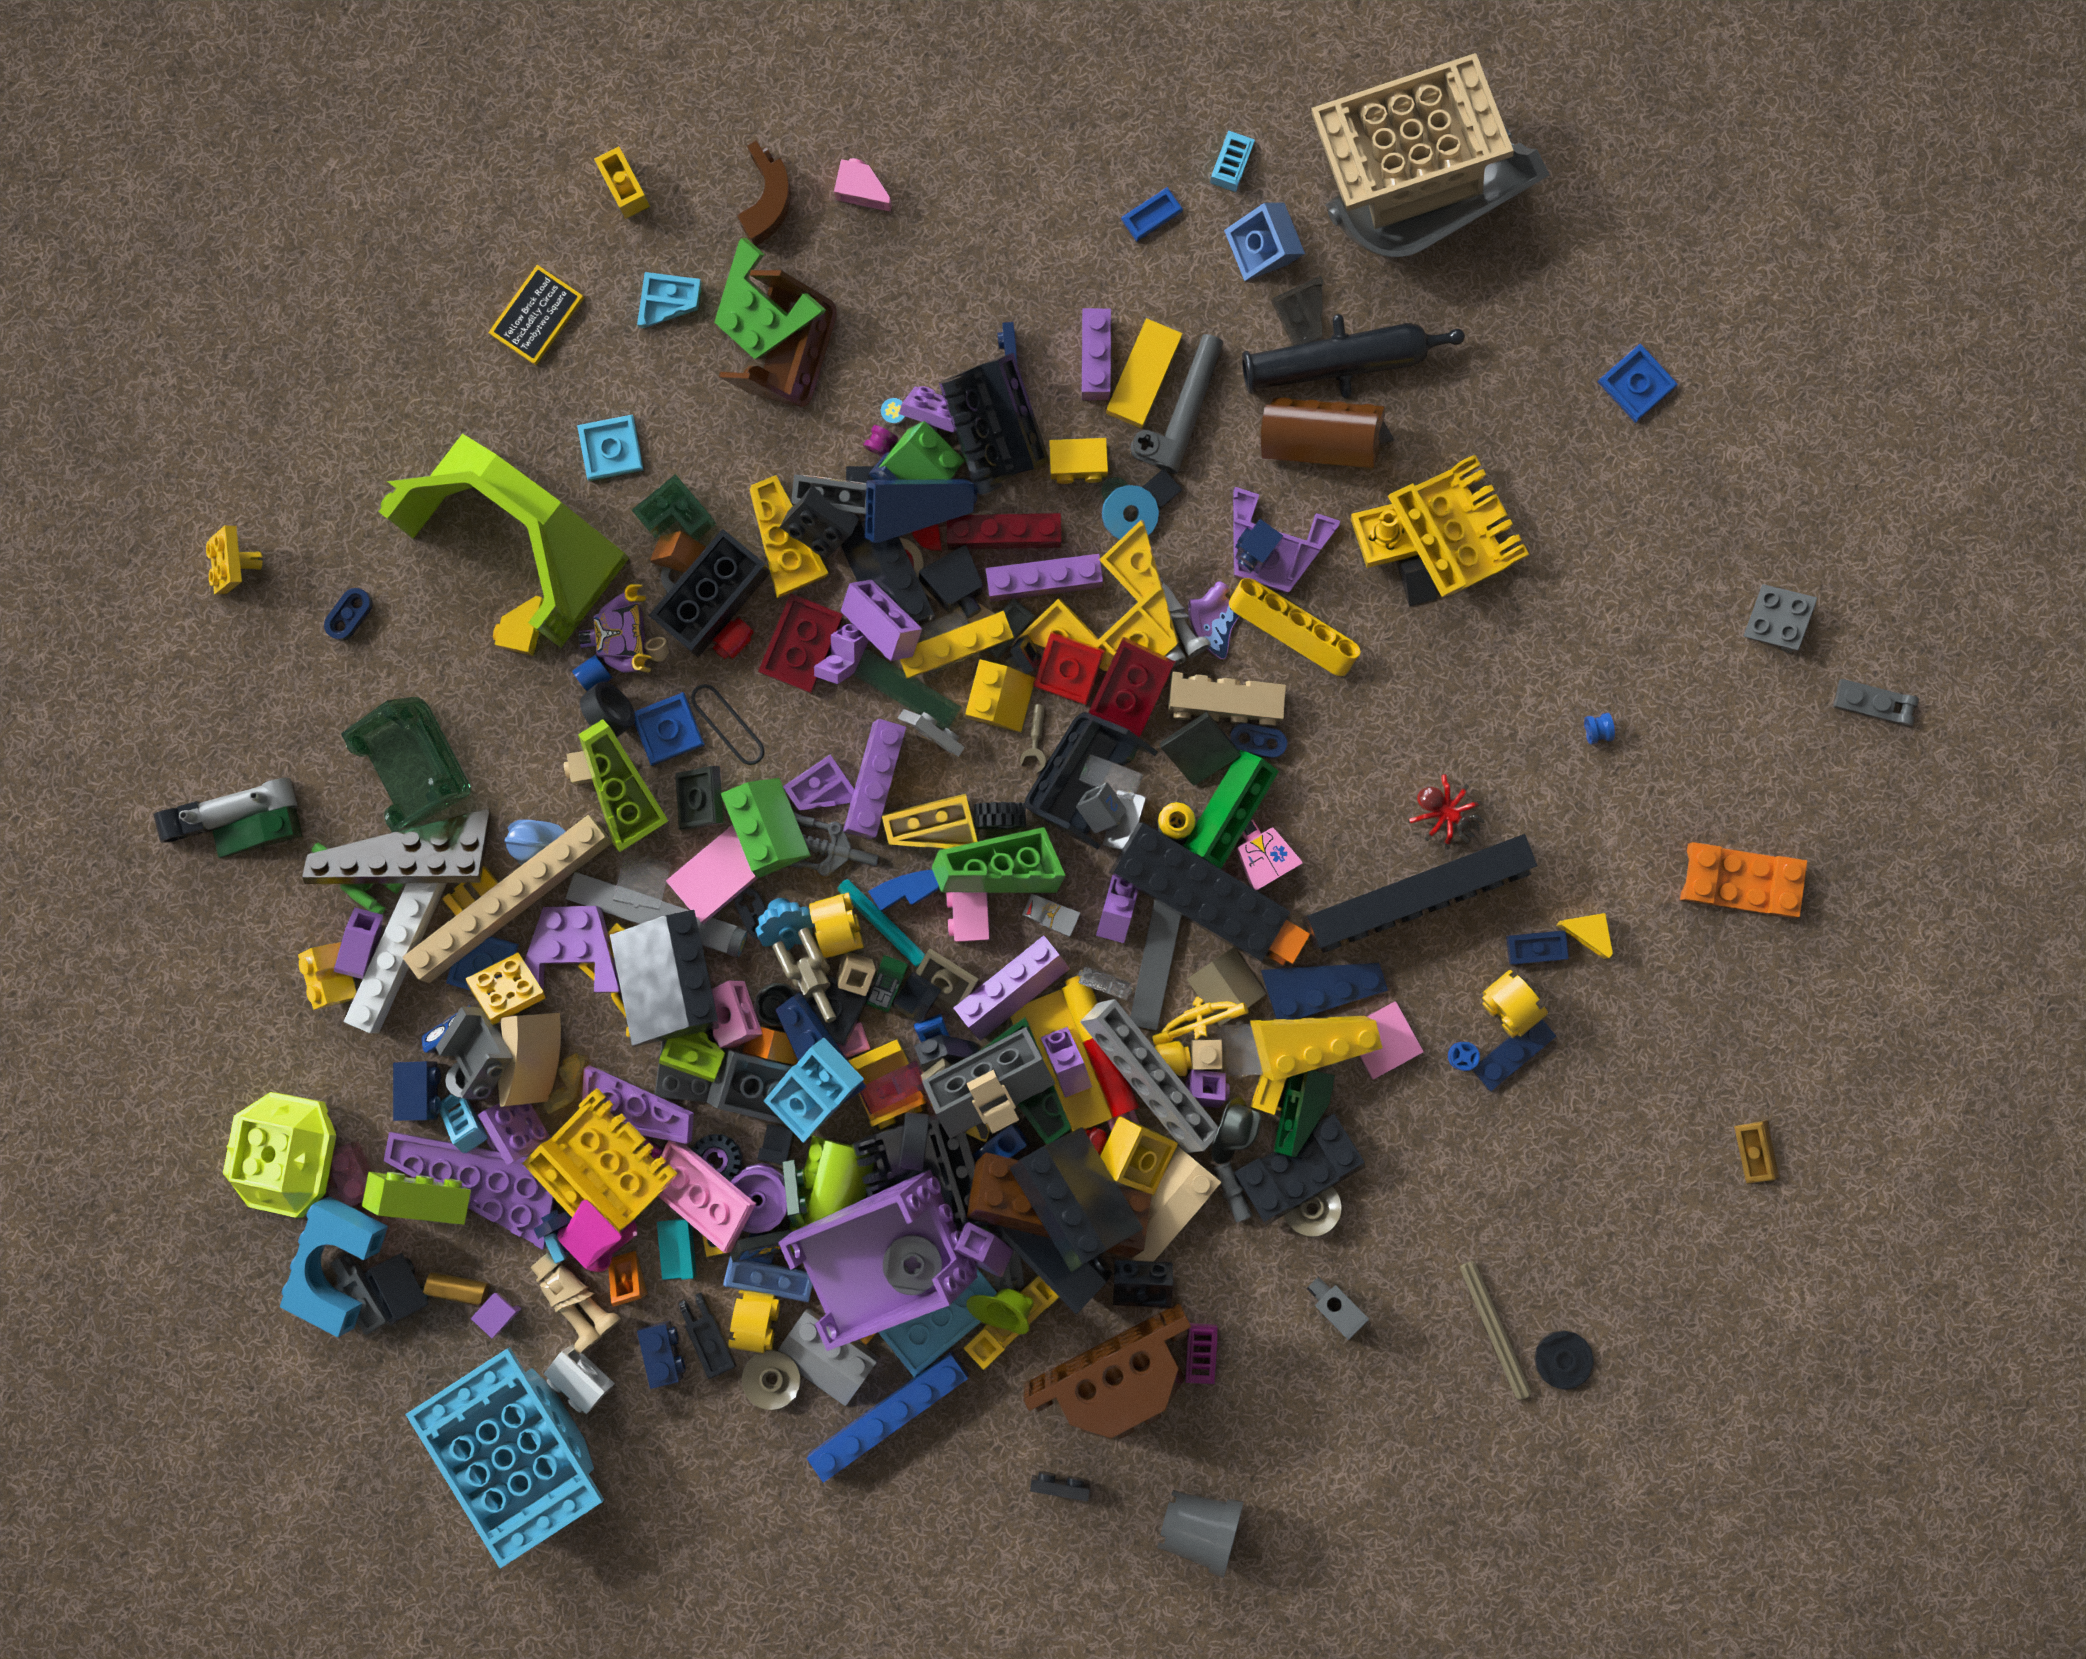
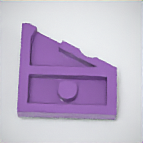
[783,755,854,810]

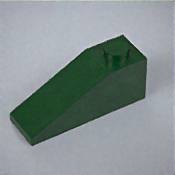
[212,806,303,858]
[1274,1070,1335,1157]

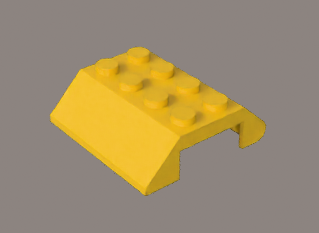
[1388,455,1530,597]
[522,1088,678,1233]

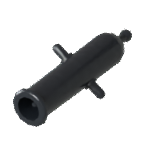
[1242,314,1465,398]

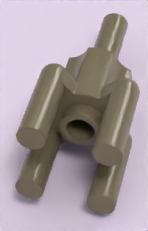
[772,928,836,1023]

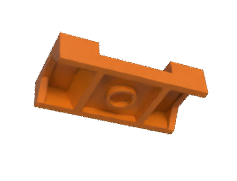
[1680,842,1807,918]

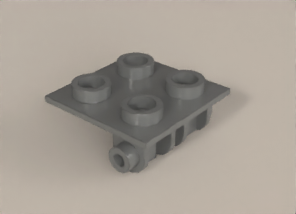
[1744,584,1818,653]
[654,1040,712,1102]

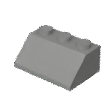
[778,1307,879,1406]

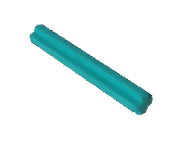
[837,879,926,966]

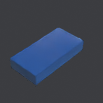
[1121,187,1183,242]

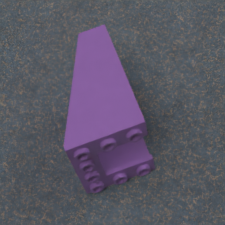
[778,1170,978,1351]

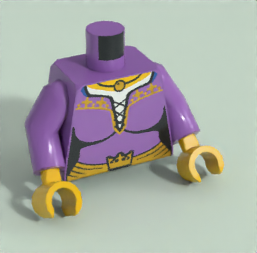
[579,584,652,673]

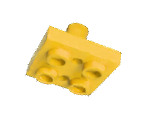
[1351,504,1419,568]
[206,525,263,595]
[466,953,545,1025]

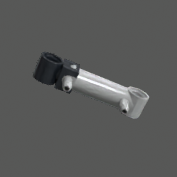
[153,778,298,843]

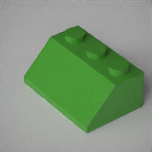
[721,778,811,878]

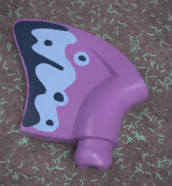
[1188,581,1240,659]

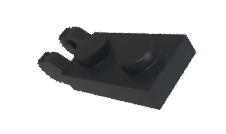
[679,1293,737,1379]

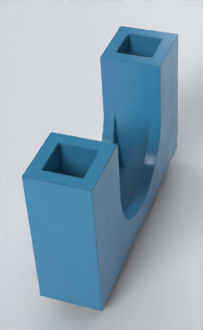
[280,1196,388,1337]

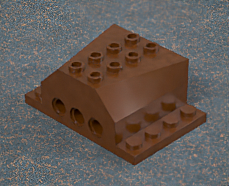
[1023,1303,1191,1439]

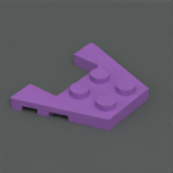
[1233,487,1340,594]
[518,906,621,993]

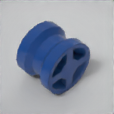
[1584,713,1615,745]
[1448,1042,1480,1071]

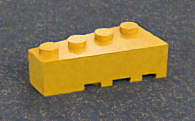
[1250,1016,1383,1082]

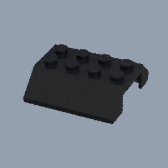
[939,353,1050,495]
[852,1115,990,1230]

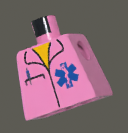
[1236,819,1302,890]

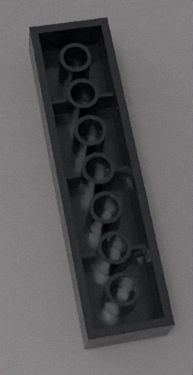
[1301,834,1538,953]

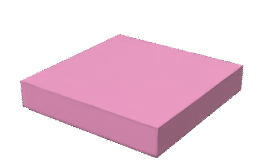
[1360,1001,1423,1079]

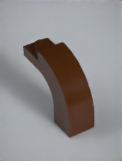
[737,140,791,246]

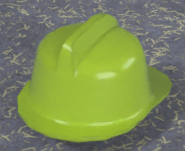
[966,1288,1033,1334]

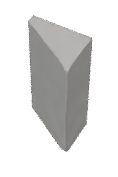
[1103,790,1146,851]

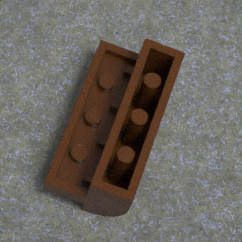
[1261,397,1385,468]

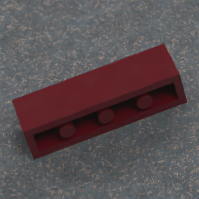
[947,513,1061,550]

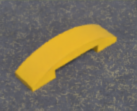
[964,1275,1059,1370]

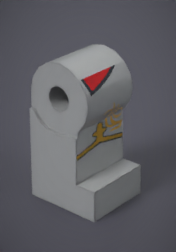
[1022,894,1080,938]

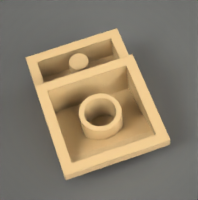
[498,1013,561,1107]

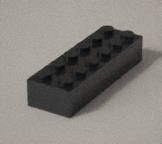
[1109,823,1291,961]

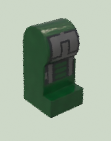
[867,955,909,1013]

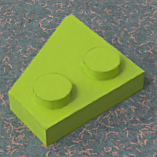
[659,1032,725,1082]

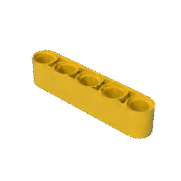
[1229,578,1360,676]

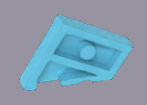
[637,272,702,328]

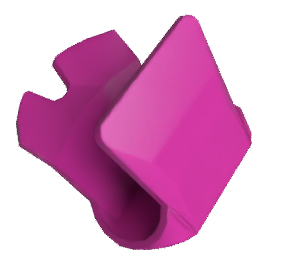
[557,1200,637,1272]

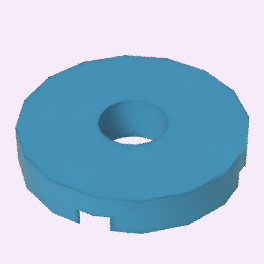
[1102,485,1159,540]

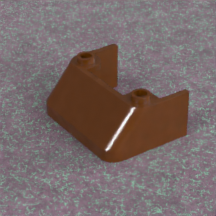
[719,270,837,407]

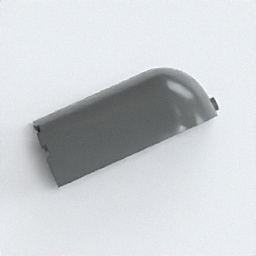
[1325,125,1550,257]

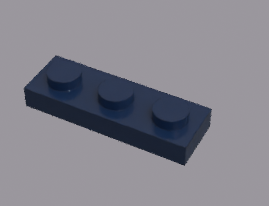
[1471,1019,1556,1091]

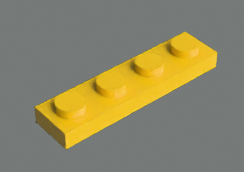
[900,611,1014,679]

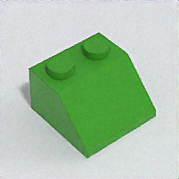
[879,421,964,480]

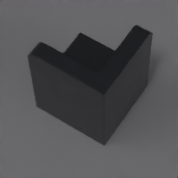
[892,972,941,1023]
[757,1124,795,1165]

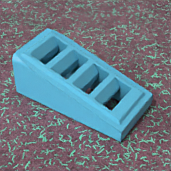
[1210,131,1255,192]
[440,1094,487,1153]

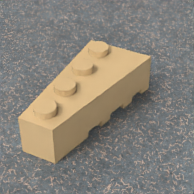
[1168,672,1286,727]

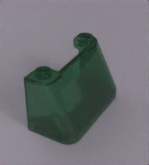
[341,697,471,833]

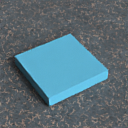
[577,415,644,481]

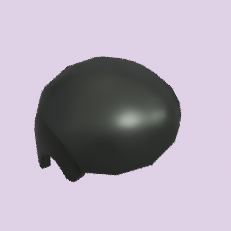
[754,983,797,1027]

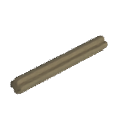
[1460,1261,1531,1400]

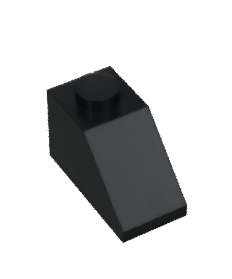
[914,1034,979,1072]

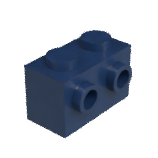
[1235,519,1283,574]
[393,1061,441,1121]
[637,1320,686,1389]

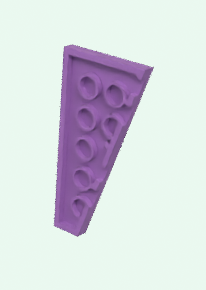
[384,1132,555,1250]

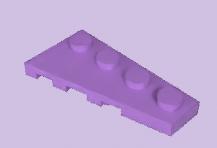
[582,1065,694,1144]

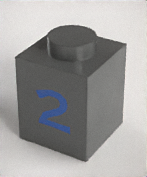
[1076,782,1126,834]

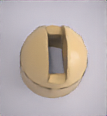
[644,637,669,662]

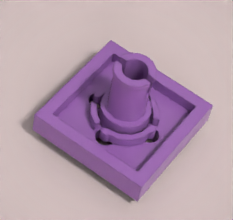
[899,386,955,432]
[478,1103,551,1165]

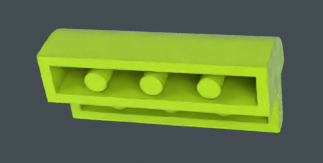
[789,1136,874,1253]

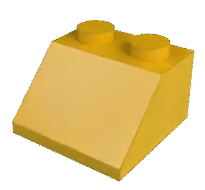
[965,659,1035,732]
[1100,1116,1178,1196]

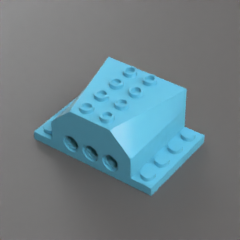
[405,1347,604,1568]

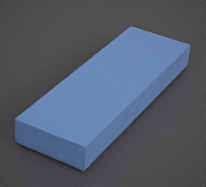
[723,1256,813,1302]

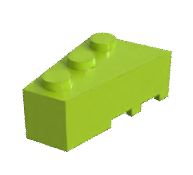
[362,1172,471,1225]

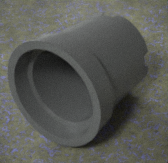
[1157,1490,1244,1579]

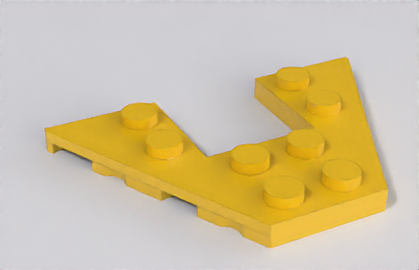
[1018,520,1179,671]

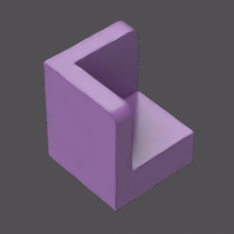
[471,1293,521,1338]

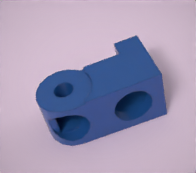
[972,1122,1030,1161]

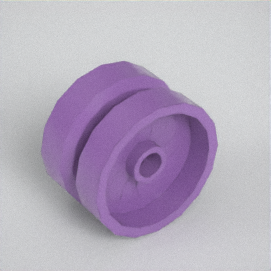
[731,1163,787,1234]

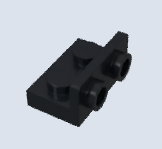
[1113,1260,1173,1308]

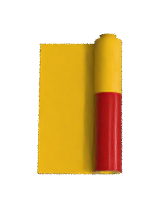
[1010,975,1139,1132]

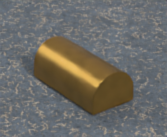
[423,1272,490,1306]

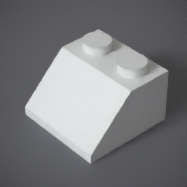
[544,1344,615,1414]

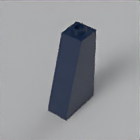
[865,479,977,543]

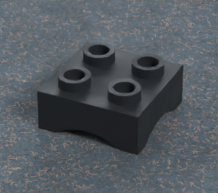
[779,486,859,559]

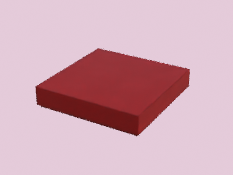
[1033,632,1105,705]

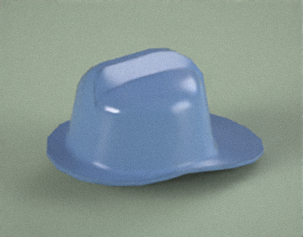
[504,819,566,865]

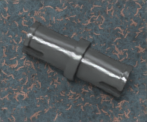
[1213,1162,1253,1223]

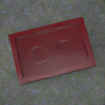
[758,593,844,694]
[1088,637,1176,738]

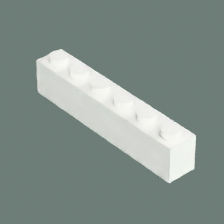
[344,883,447,1033]

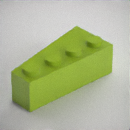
[578,719,668,852]

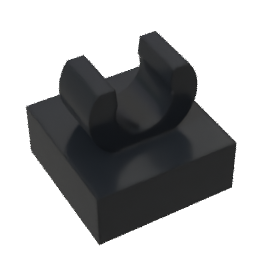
[1005,634,1042,674]

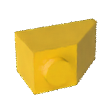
[493,596,544,656]

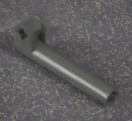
[1130,334,1224,474]

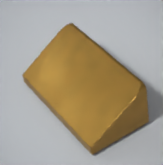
[1734,1120,1779,1183]

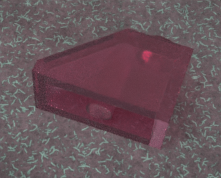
[859,1061,925,1115]

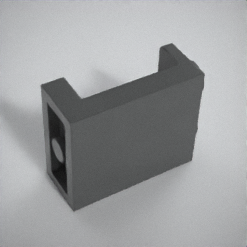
[436,1007,513,1099]

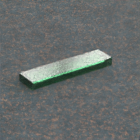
[852,649,961,730]

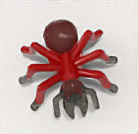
[1408,774,1485,850]

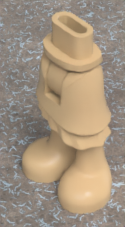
[531,1253,621,1355]

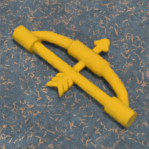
[1152,997,1248,1045]

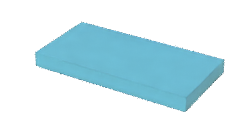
[878,1268,997,1377]

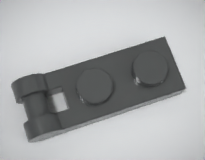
[1833,679,1919,727]

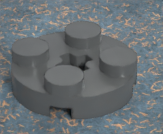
[883,1234,942,1295]

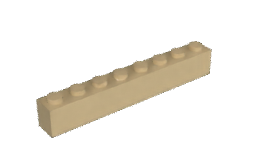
[402,815,613,983]

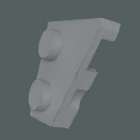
[898,709,965,757]

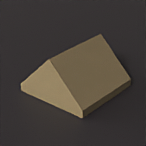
[1187,947,1266,1026]
[916,948,980,1018]

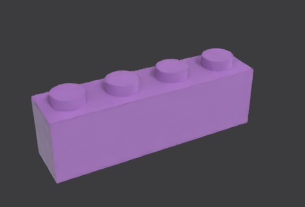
[986,554,1103,602]
[843,719,906,839]
[954,936,1070,1041]

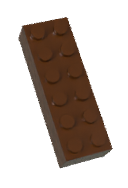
[966,1152,1152,1258]

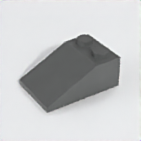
[707,1048,793,1125]

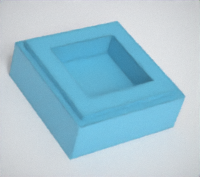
[543,1229,570,1264]

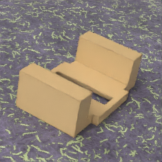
[967,1070,1019,1134]

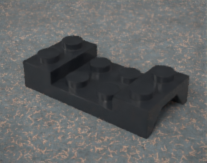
[1234,1114,1365,1226]

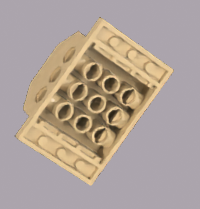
[1311,53,1514,229]

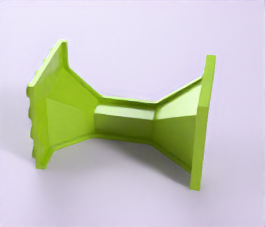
[378,434,629,648]

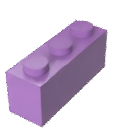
[1082,308,1111,400]
[841,580,922,661]

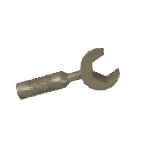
[1020,705,1046,773]

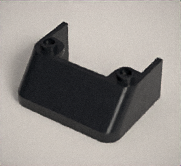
[1025,712,1158,850]

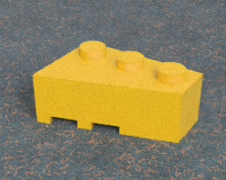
[882,794,978,849]

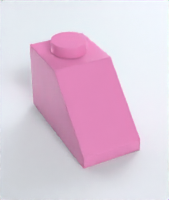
[834,158,892,212]

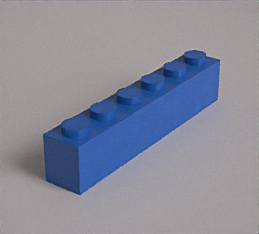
[806,1350,969,1483]

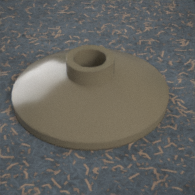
[1284,1187,1341,1237]
[742,1350,800,1410]

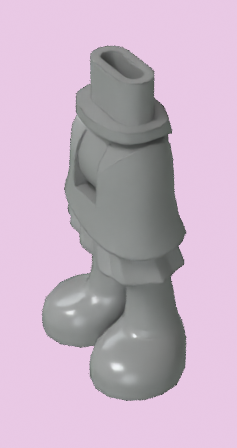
[1160,578,1211,667]

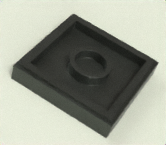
[1160,712,1240,786]
[675,766,723,830]

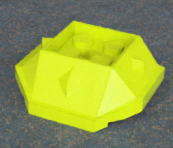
[223,1092,336,1218]

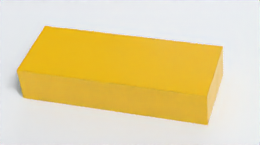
[1106,318,1182,429]

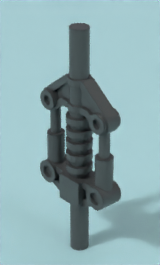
[789,813,879,876]

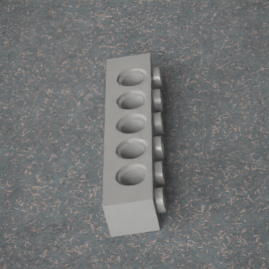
[1080,999,1219,1153]

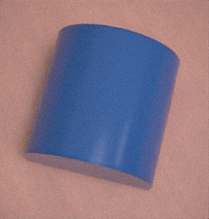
[572,654,613,691]
[914,1013,950,1042]

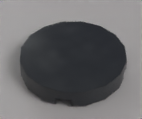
[1534,1330,1594,1390]

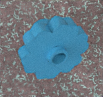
[756,898,815,950]

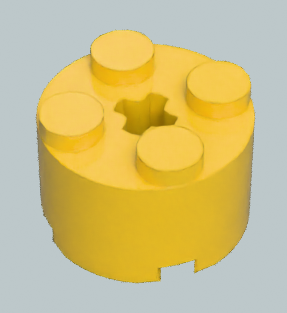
[809,892,864,958]
[1482,970,1548,1038]
[729,1289,780,1354]

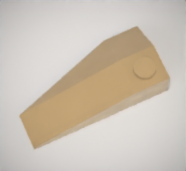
[1132,1146,1221,1262]

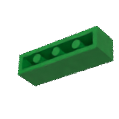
[1183,750,1279,869]

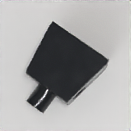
[919,545,983,618]

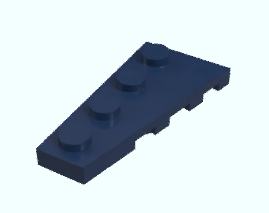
[1260,963,1388,1020]
[775,992,866,1105]

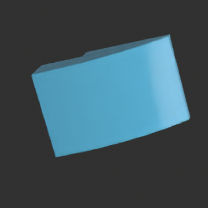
[764,1037,864,1143]

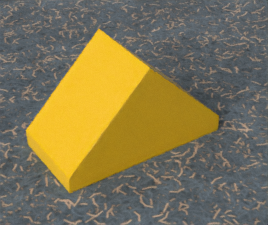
[1556,913,1613,959]

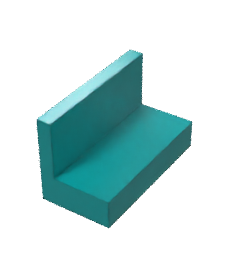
[657,1219,697,1280]

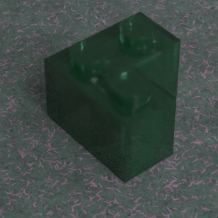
[632,474,716,541]

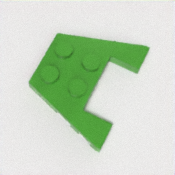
[714,238,826,359]

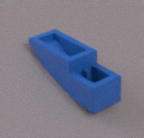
[868,870,940,912]

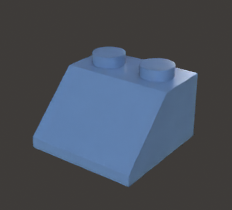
[1224,203,1305,281]

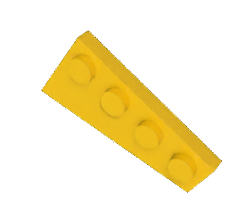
[749,475,828,598]

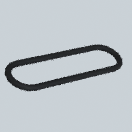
[691,684,764,765]

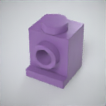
[1185,1069,1230,1108]

